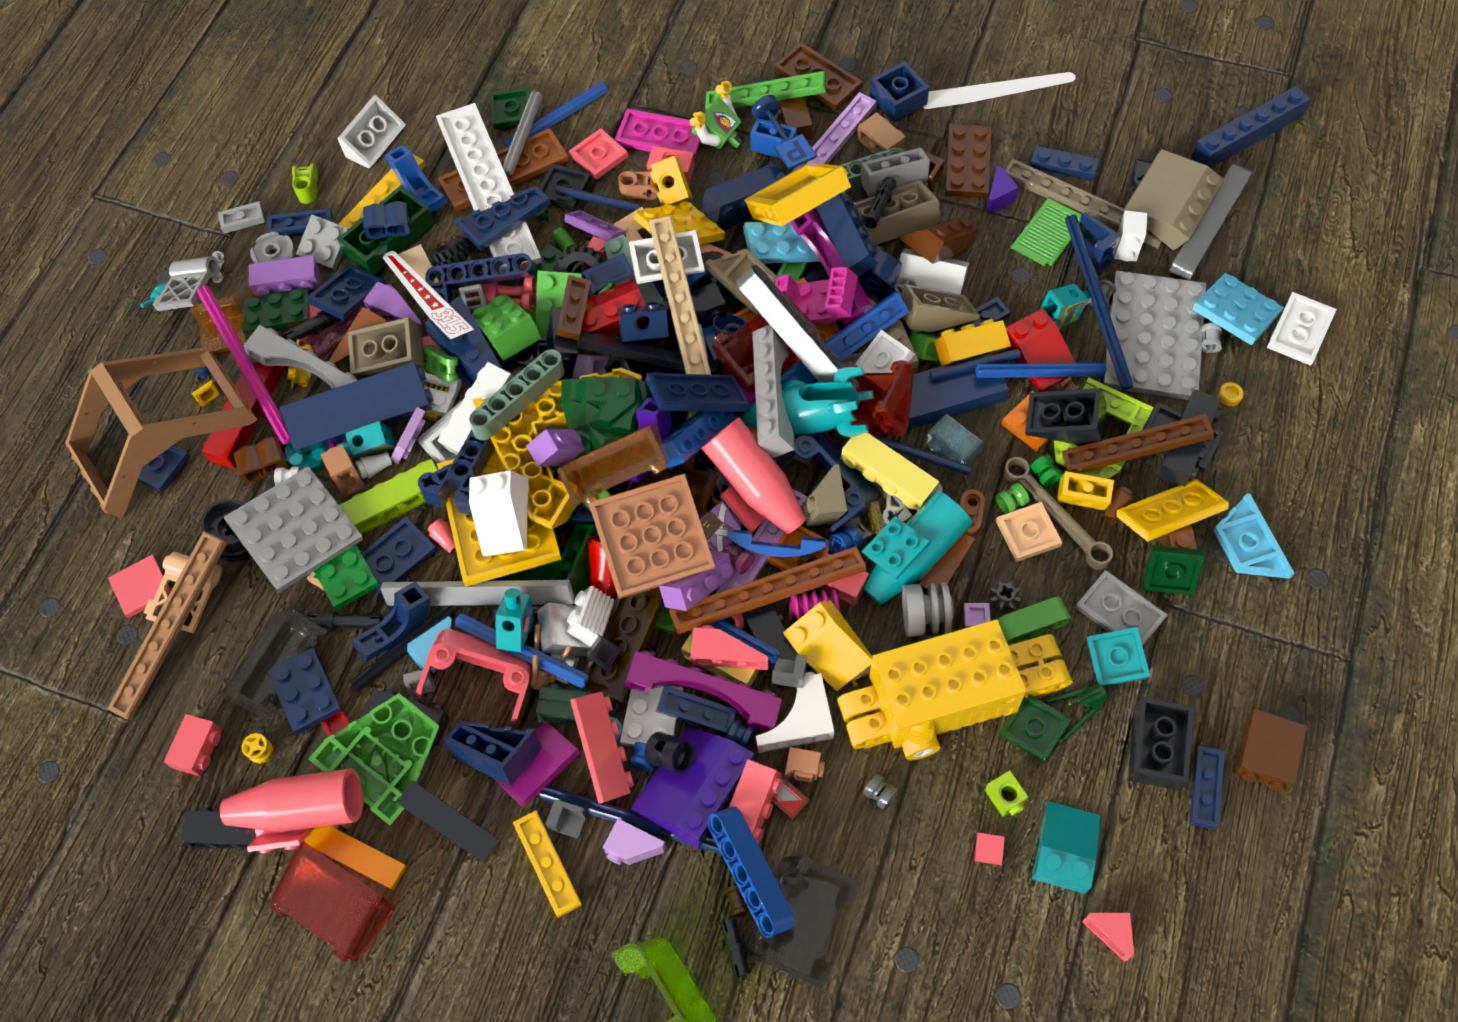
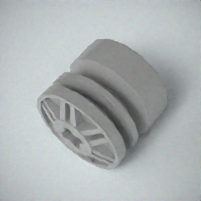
[902,582,954,637]

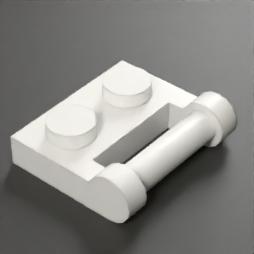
[423,370,462,416]

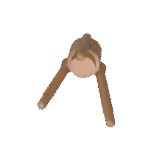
[529,624,572,690]

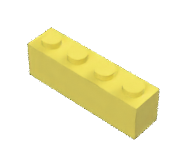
[841,433,939,511]

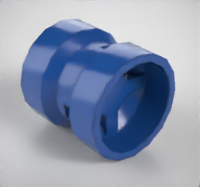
[828,527,862,554]

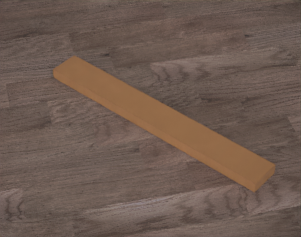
[107,531,228,720]

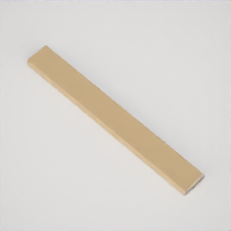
[649,216,711,375]

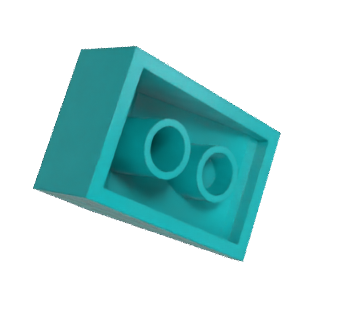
[1032,801,1100,894]

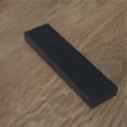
[396,780,499,862]

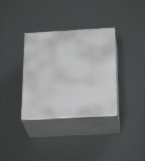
[537,602,590,656]

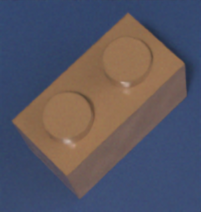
[857,112,906,154]

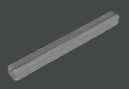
[502,91,542,176]

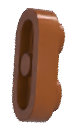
[960,489,985,536]

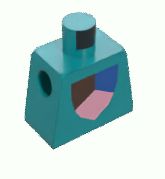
[496,588,534,652]

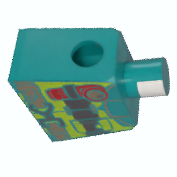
[1040,284,1092,329]
[337,421,396,458]

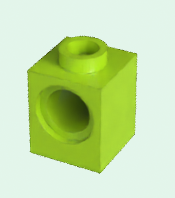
[985,770,1028,817]

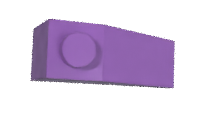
[363,282,426,337]

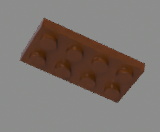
[774,42,863,111]
[945,124,991,198]

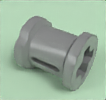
[1201,323,1222,353]

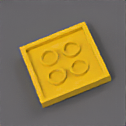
[634,201,725,245]

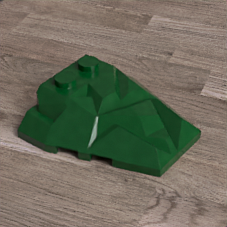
[561,377,654,478]

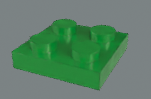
[314,545,380,611]

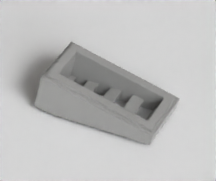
[459,282,487,313]

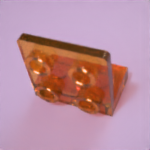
[190,296,247,354]

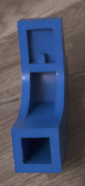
[385,144,447,213]

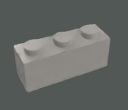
[861,148,930,196]

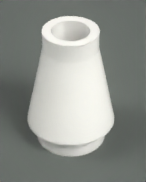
[355,452,392,479]

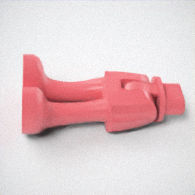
[460,275,537,314]

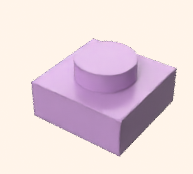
[963,603,990,629]

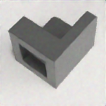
[772,654,807,688]
[546,799,588,839]

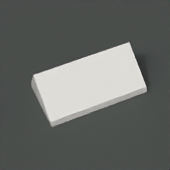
[338,95,406,168]
[897,248,969,295]

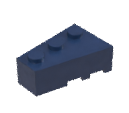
[444,721,542,786]

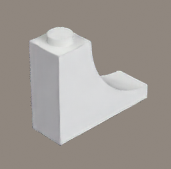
[756,672,834,753]

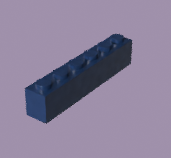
[1191,85,1311,168]

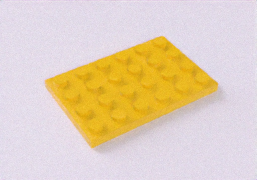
[437,449,562,587]

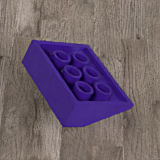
[631,726,754,850]

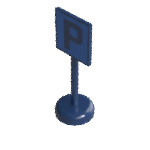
[751,95,817,170]

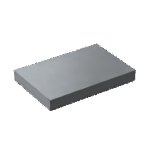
[1075,570,1168,646]

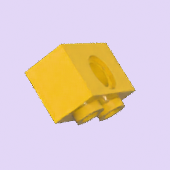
[650,156,693,205]
[1057,471,1114,511]

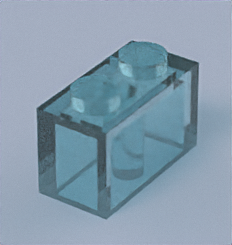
[926,414,983,465]

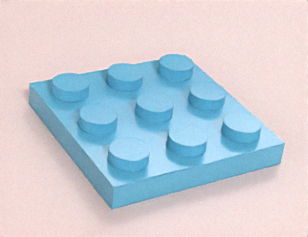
[1192,273,1284,345]

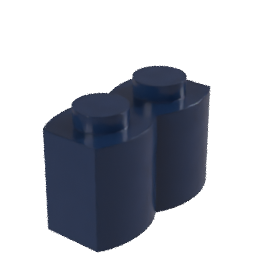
[363,201,411,239]

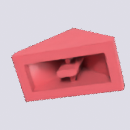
[1082,913,1134,962]

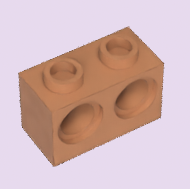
[320,444,366,498]

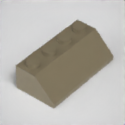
[853,180,940,246]

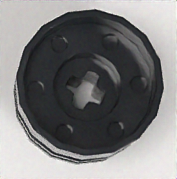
[201,499,251,562]

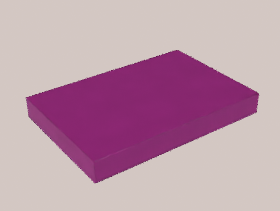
[493,721,580,808]

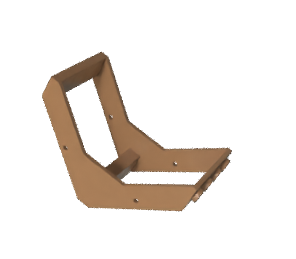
[65,347,258,519]

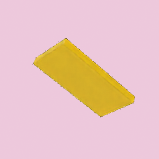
[1117,479,1229,542]

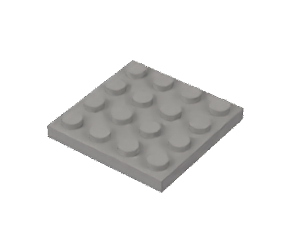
[224,466,363,593]

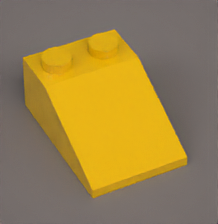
[783,600,872,691]

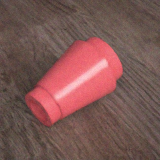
[428,518,456,554]

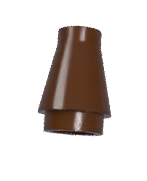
[1103,485,1134,523]

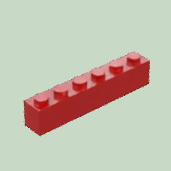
[202,358,286,469]

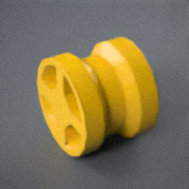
[242,733,274,764]

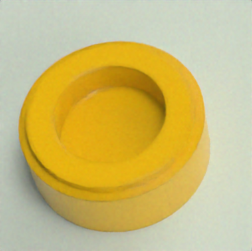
[1218,382,1244,406]

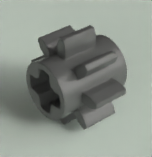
[989,581,1021,612]

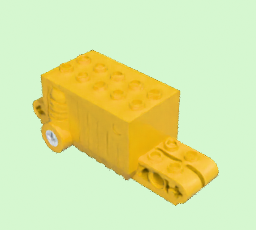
[837,619,1073,761]

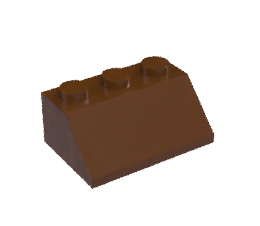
[900,217,979,264]

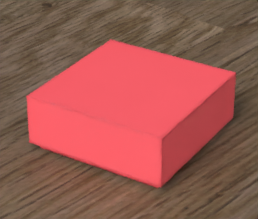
[974,833,1004,865]

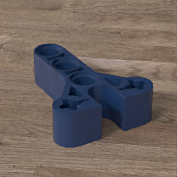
[418,424,495,516]

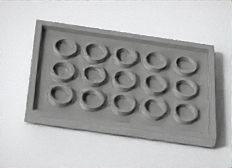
[1103,270,1206,400]

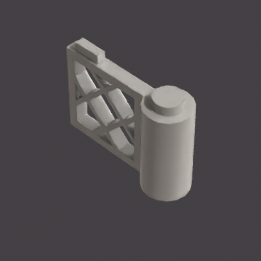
[152,256,220,311]

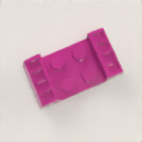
[775,267,858,325]

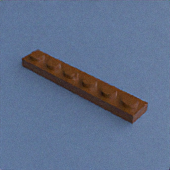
[1062,414,1214,473]

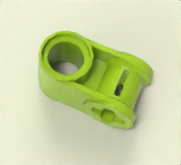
[292,163,318,204]

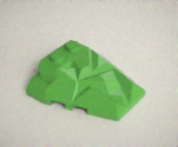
[309,693,440,826]

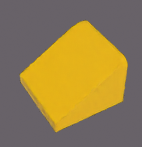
[192,380,221,406]

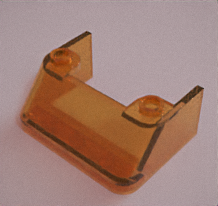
[557,423,670,507]

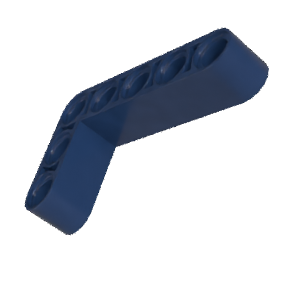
[425,253,537,304]

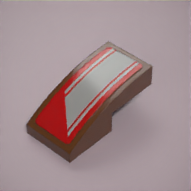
[768,766,811,822]

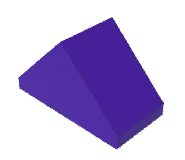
[986,166,1019,213]

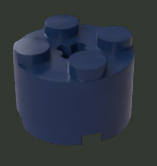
[858,246,902,299]

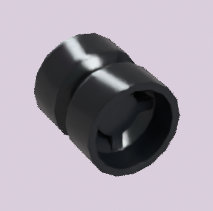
[645,731,695,774]

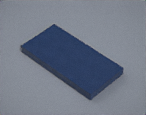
[645,373,750,412]

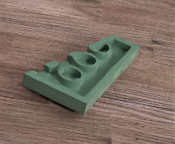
[603,234,665,303]

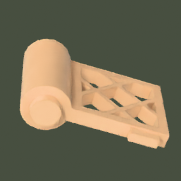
[143,552,222,634]

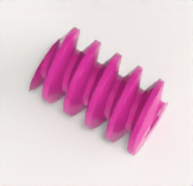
[789,589,840,622]

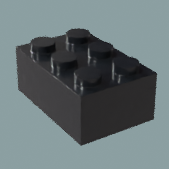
[1127,697,1195,791]

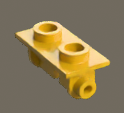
[287,339,314,389]

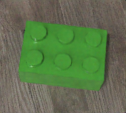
[471,294,541,361]

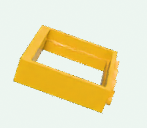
[744,162,851,226]

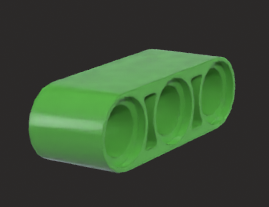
[997,596,1072,646]

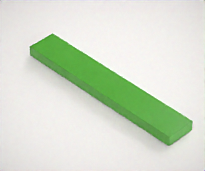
[705,71,826,111]

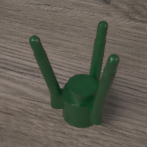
[1045,683,1108,740]

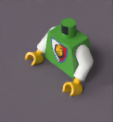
[690,81,744,149]

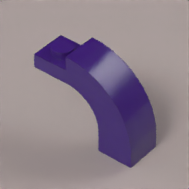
[616,397,672,483]

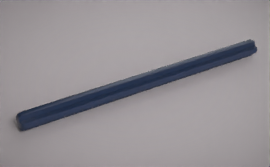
[1065,214,1134,391]
[539,785,764,856]

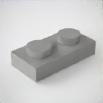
[218,201,265,234]

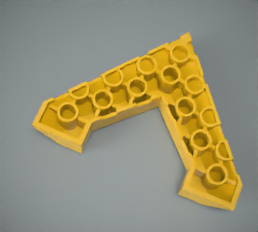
[472,368,642,529]

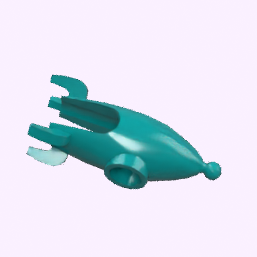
[730,367,874,437]

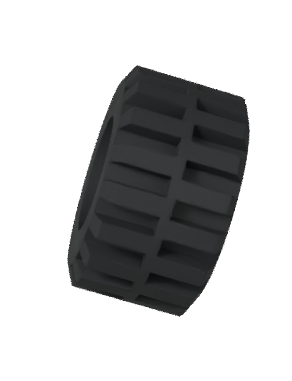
[553,247,608,299]

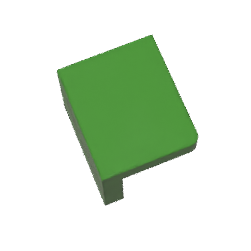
[909,331,939,362]

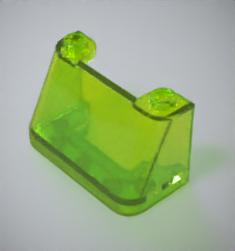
[611,937,717,1022]

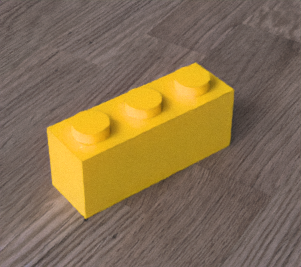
[934,319,1011,366]

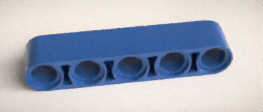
[708,806,795,938]

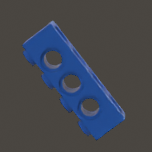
[653,411,736,469]

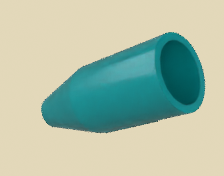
[862,491,973,605]

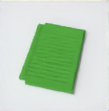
[1011,198,1081,266]

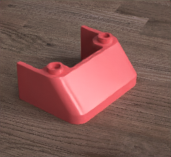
[415,629,532,727]

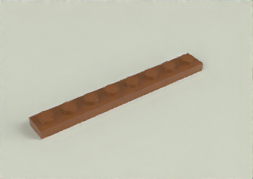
[669,547,866,635]

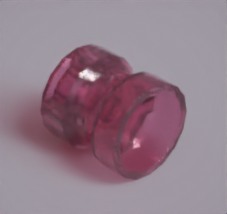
[723,541,755,574]

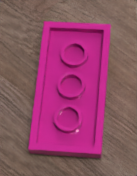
[615,109,701,160]

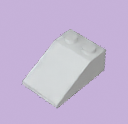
[469,470,528,556]

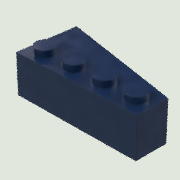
[816,192,879,277]
[425,296,502,382]

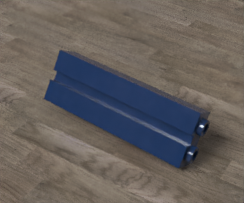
[858,352,1009,437]
[280,362,434,454]

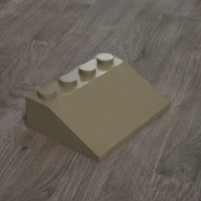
[1123,149,1224,250]

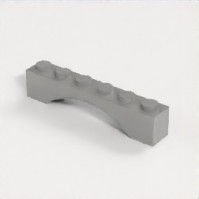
[753,324,794,458]
[243,325,357,389]

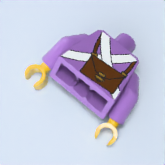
[700,493,743,562]

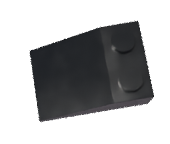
[660,282,726,335]
[1025,388,1107,445]

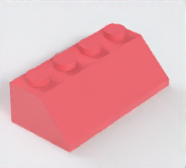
[570,691,634,804]

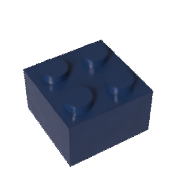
[870,61,929,122]

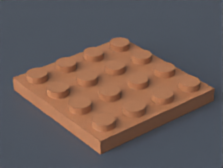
[589,474,715,599]

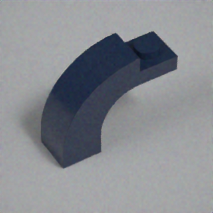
[352,581,430,662]

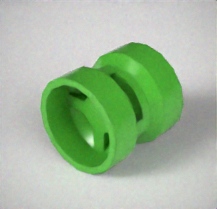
[995,483,1030,514]

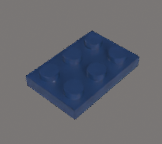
[307,264,385,321]
[361,517,438,598]
[268,647,343,735]

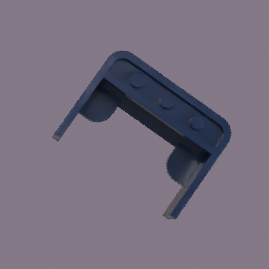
[772,432,879,540]

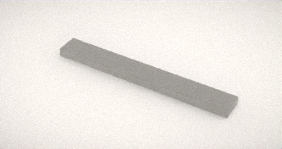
[380,580,575,606]

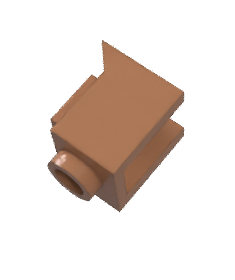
[785,747,825,783]

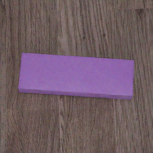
[564,210,627,241]

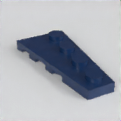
[454,186,550,251]

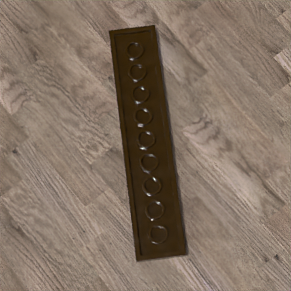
[581,465,719,703]

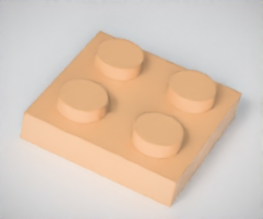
[996,502,1062,562]

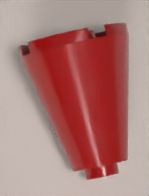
[588,535,617,600]

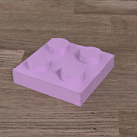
[390,407,426,464]

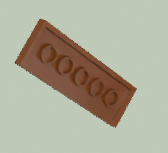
[437,128,569,212]

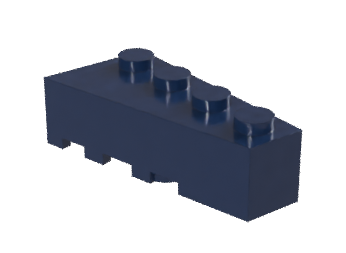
[701,163,782,231]

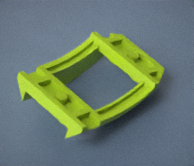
[1054,377,1154,479]

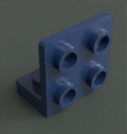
[1079,212,1120,276]

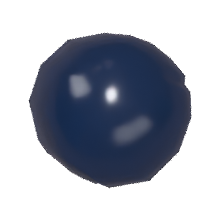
[712,312,748,344]

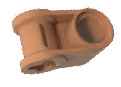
[618,171,659,200]

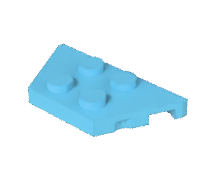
[1213,493,1295,578]

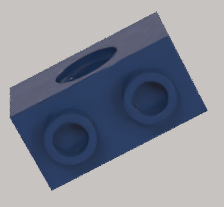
[617,302,668,342]

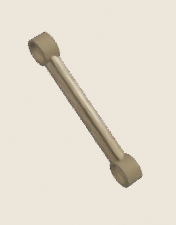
[1004,457,1113,570]

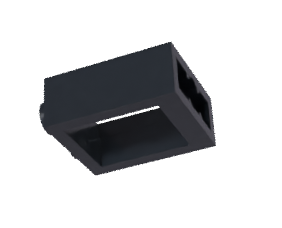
[546,306,578,380]

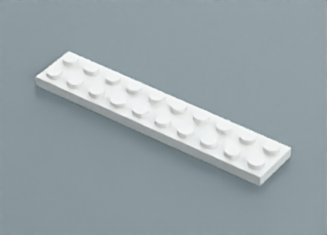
[436,103,542,273]

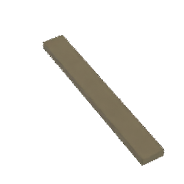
[1005,159,1162,249]

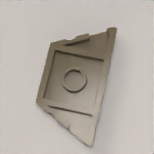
[704,249,777,324]

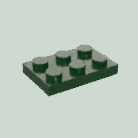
[242,287,311,337]

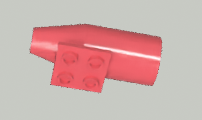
[701,417,806,534]
[220,768,363,853]

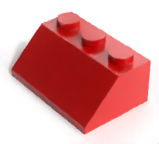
[581,279,648,336]

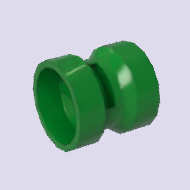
[1030,454,1063,488]

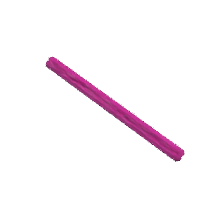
[197,285,291,444]

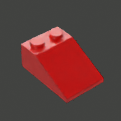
[1006,308,1075,392]

